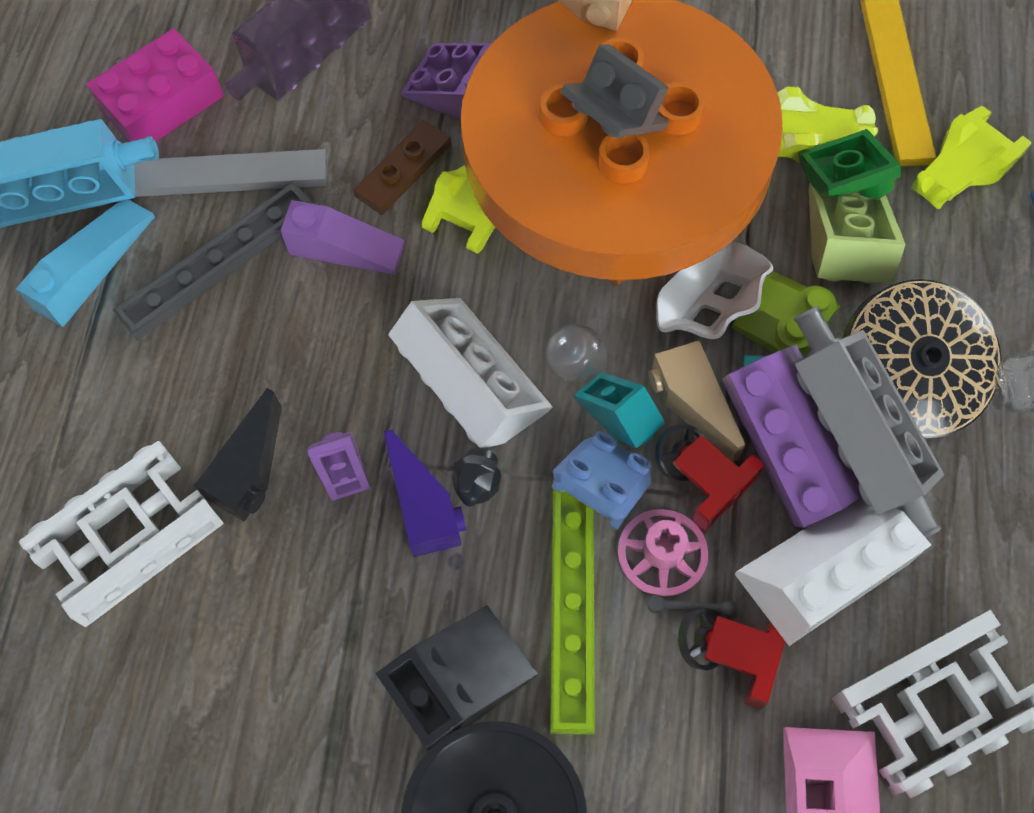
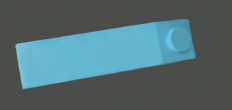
[16,199,155,327]

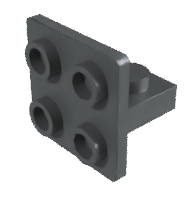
[561,44,669,138]

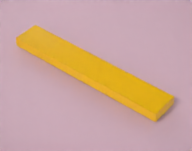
[860,0,936,167]

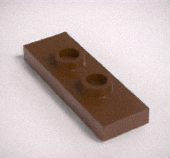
[353,119,451,215]

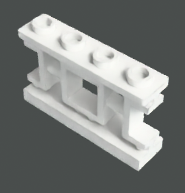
[19,441,224,627]
[832,610,1034,798]

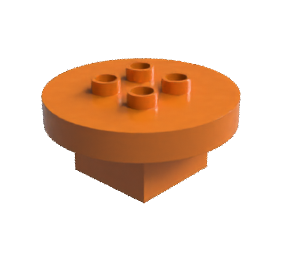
[461,0,783,287]

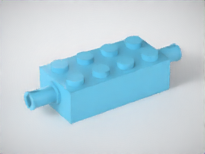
[0,119,159,228]

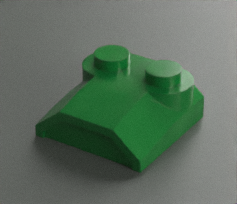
[798,129,901,199]

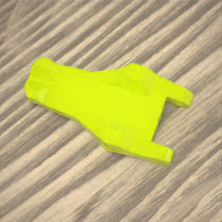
[778,87,878,163]
[911,106,1032,209]
[422,165,495,254]

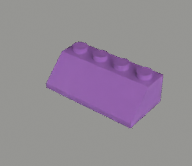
[721,344,862,528]

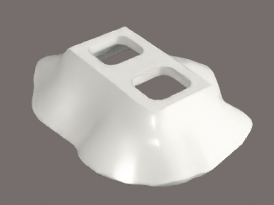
[656,241,773,339]

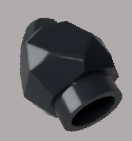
[452,448,501,507]

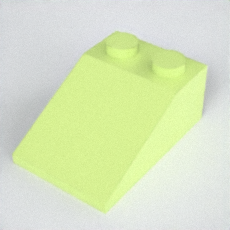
[809,184,906,284]

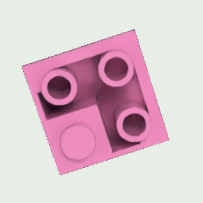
[783,727,880,813]

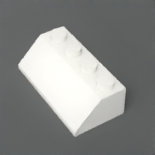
[388,298,553,448]
[735,498,931,646]

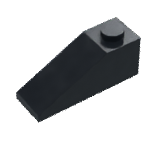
[194,388,282,522]

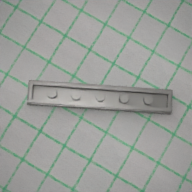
[134,149,328,197]

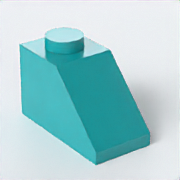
[573,372,665,448]

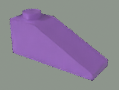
[280,200,405,275]
[307,432,370,501]

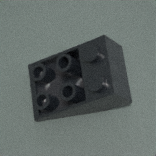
[375,605,538,751]

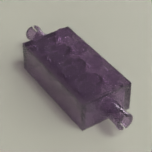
[224,0,371,101]

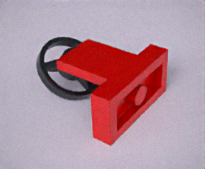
[655,424,765,533]
[678,608,785,710]

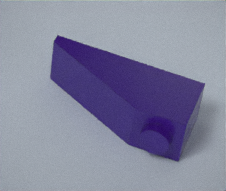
[384,430,467,557]

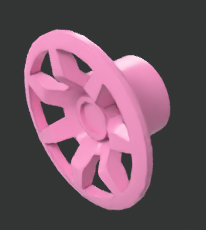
[618,509,708,597]

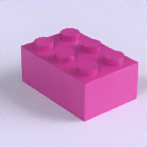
[86,28,224,142]

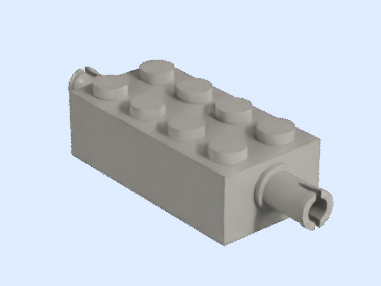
[794,306,945,538]

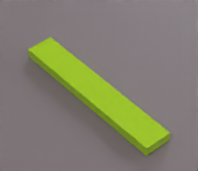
[550,481,595,735]

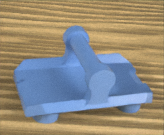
[552,431,652,530]

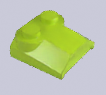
[732,271,840,358]

